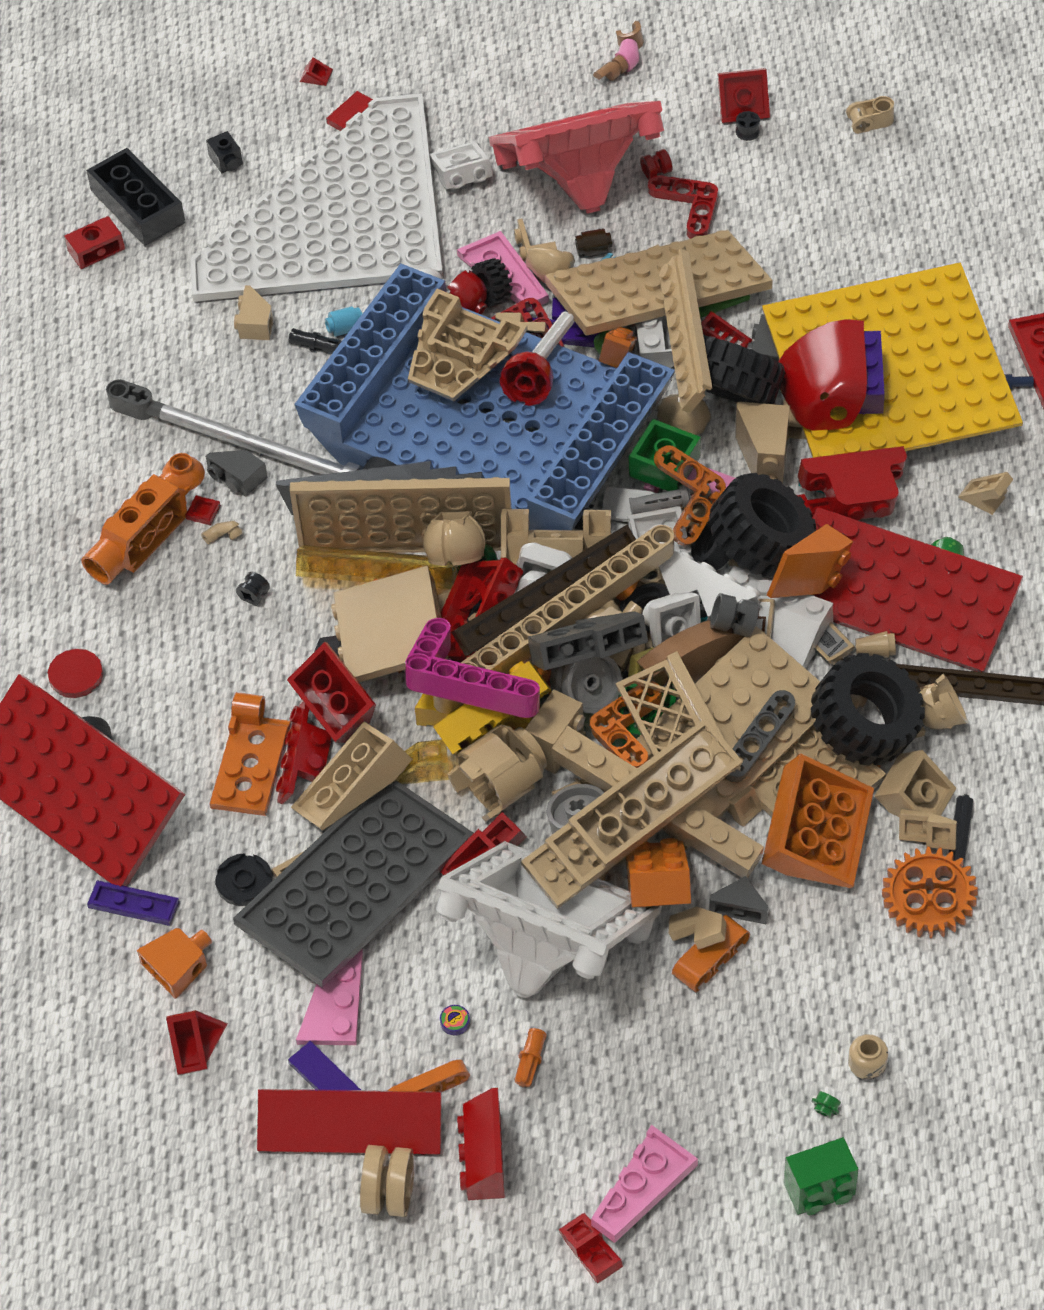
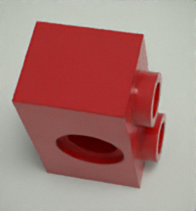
[64,216,125,269]

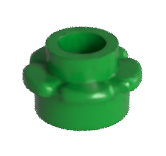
[812,1091,841,1118]

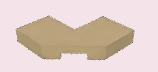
[668,907,726,949]

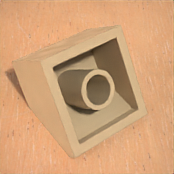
[875,750,956,817]

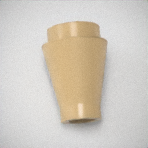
[855,631,896,658]

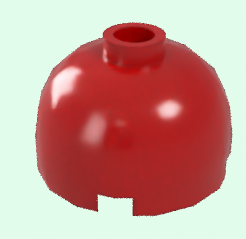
[447,270,487,315]
[500,351,554,406]

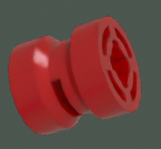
[640,149,673,180]

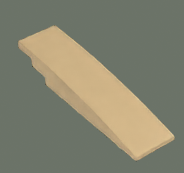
[521,718,743,909]

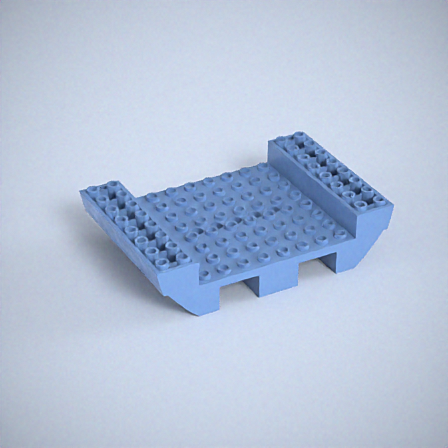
[294,263,675,530]

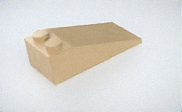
[291,722,412,831]

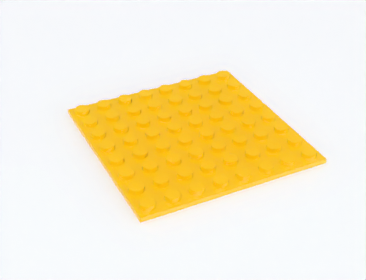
[762,262,1023,458]

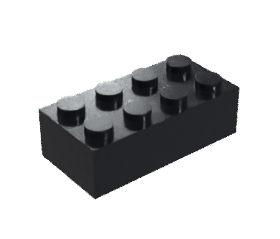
[86,148,185,246]

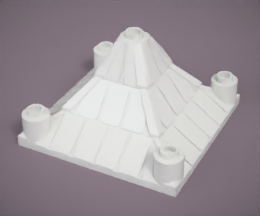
[436,841,663,998]

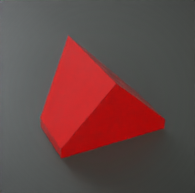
[166,1010,228,1075]

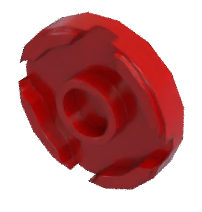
[47,648,103,698]

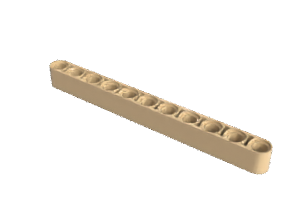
[433,525,674,713]

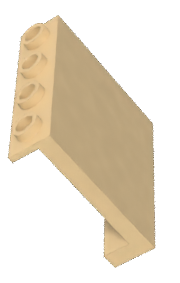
[331,566,449,682]

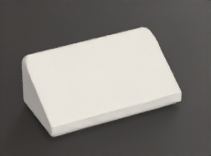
[602,486,658,522]

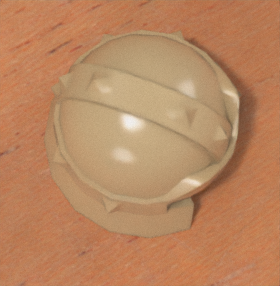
[919,674,968,730]

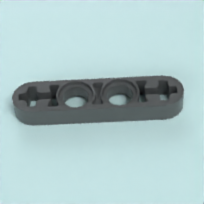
[725,690,795,782]

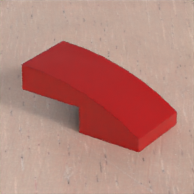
[559,1213,623,1284]

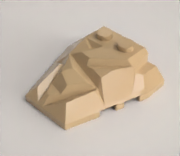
[408,289,528,401]

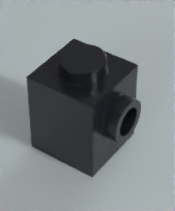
[206,131,243,174]

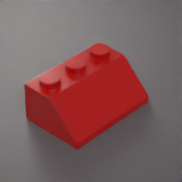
[287,642,376,743]
[457,1088,505,1200]

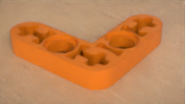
[654,445,726,546]
[590,681,662,768]

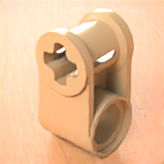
[846,96,894,134]

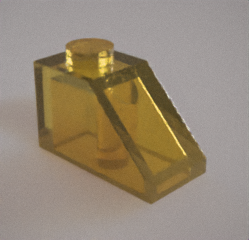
[395,739,450,784]

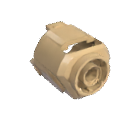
[447,725,547,821]

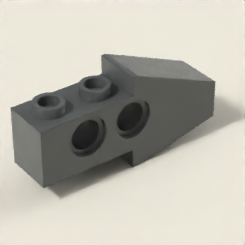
[528,611,648,671]

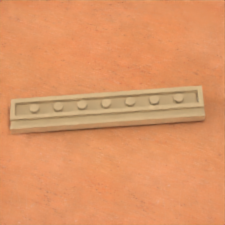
[659,248,712,413]

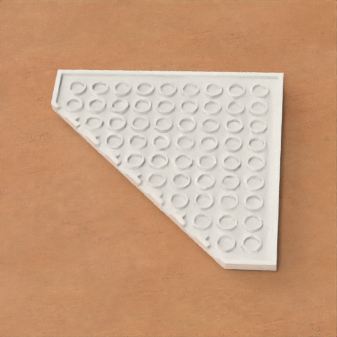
[190,93,443,302]

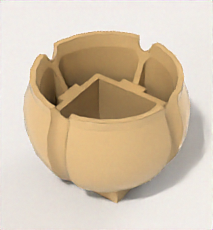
[423,511,486,566]

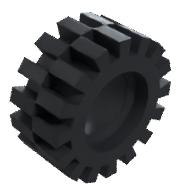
[471,258,513,307]

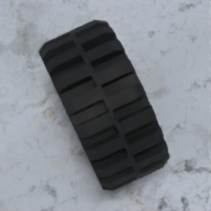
[703,335,785,404]
[709,473,816,578]
[811,653,925,766]

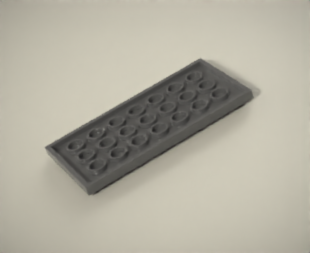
[233,780,474,987]

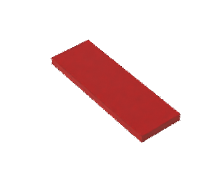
[257,1089,442,1154]

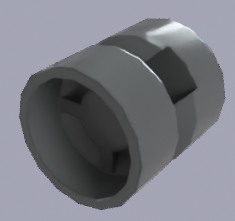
[710,593,759,637]

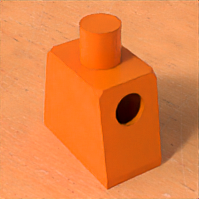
[137,928,212,999]

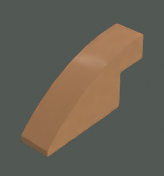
[637,617,745,686]

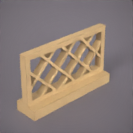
[616,651,725,756]

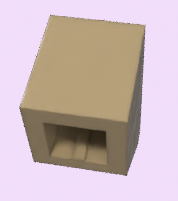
[234,285,273,340]

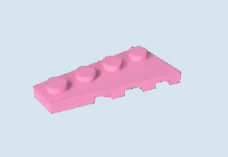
[457,231,549,311]
[296,948,363,1045]
[591,1125,698,1243]

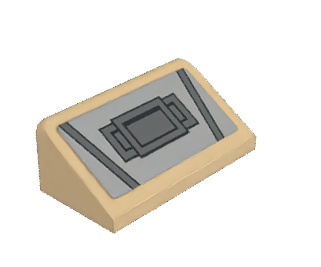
[815,622,855,665]

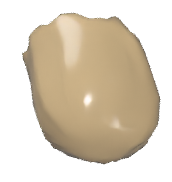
[526,247,575,283]
[657,394,711,435]

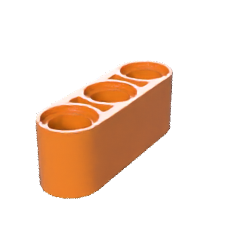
[672,915,750,992]

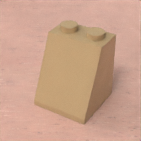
[735,402,790,484]

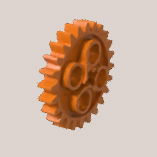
[882,847,978,938]

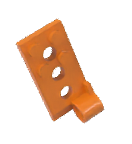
[210,692,291,816]

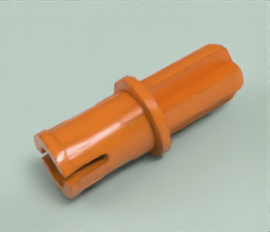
[514,1028,547,1088]

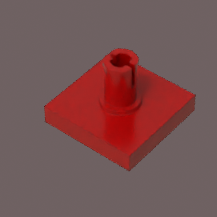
[717,68,770,123]

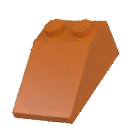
[767,524,853,598]

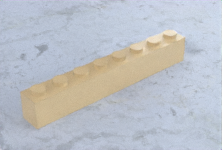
[552,726,764,878]

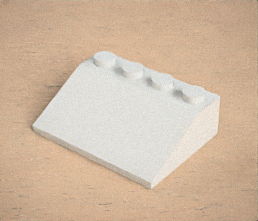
[707,566,833,669]

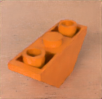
[599,327,638,368]

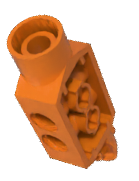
[81,453,205,585]

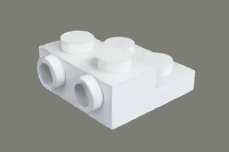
[429,141,492,190]

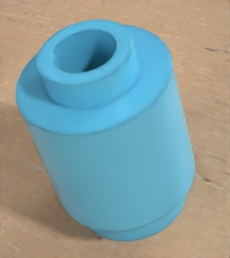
[325,306,362,337]

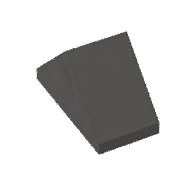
[709,876,768,925]

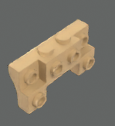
[501,509,611,564]

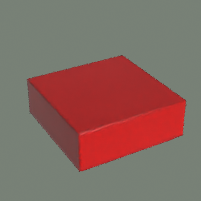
[185,495,221,526]

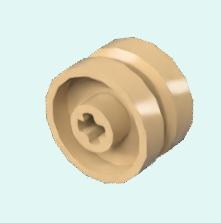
[360,1145,414,1217]

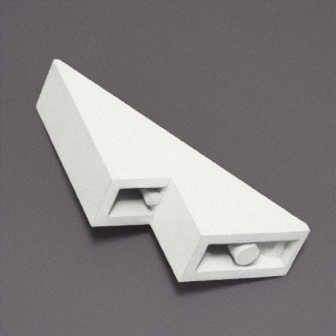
[659,542,762,620]

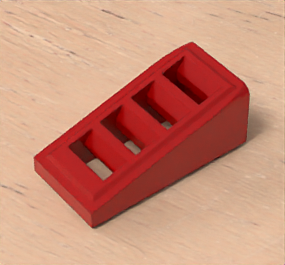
[701,311,752,348]

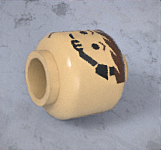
[848,1034,888,1080]

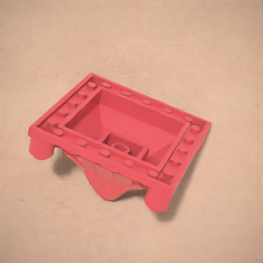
[488,101,664,213]

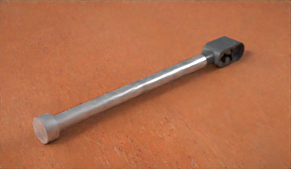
[106,379,363,475]

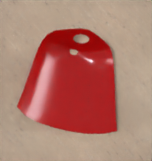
[778,319,867,431]

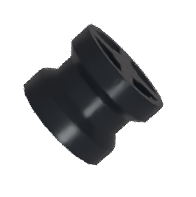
[736,111,760,141]
[236,572,270,606]

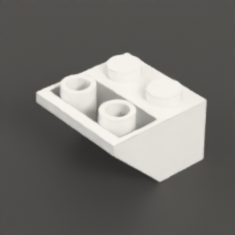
[635,316,674,368]

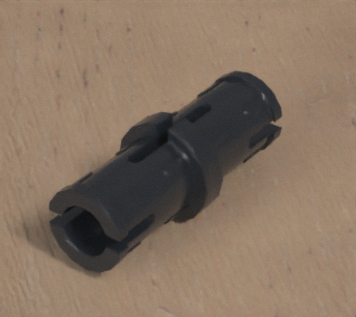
[288,328,342,354]

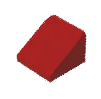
[300,57,333,86]

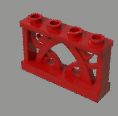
[441,558,523,663]

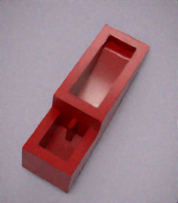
[440,812,527,875]

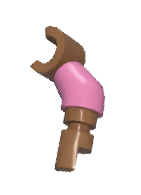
[593,21,644,81]

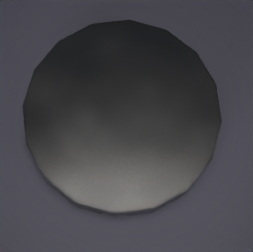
[215,853,272,906]

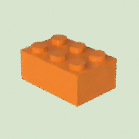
[626,838,691,907]

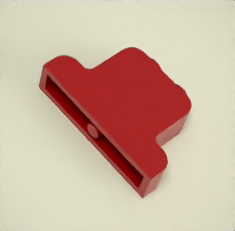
[798,446,907,520]

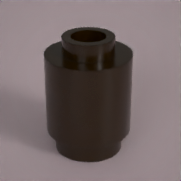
[575,228,612,257]

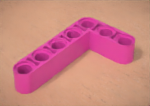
[405,618,540,718]

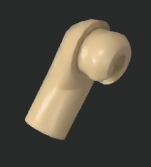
[201,521,242,545]

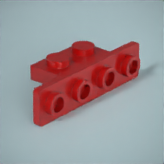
[276,702,331,804]

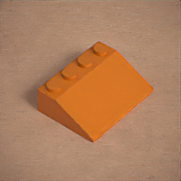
[761,753,874,888]

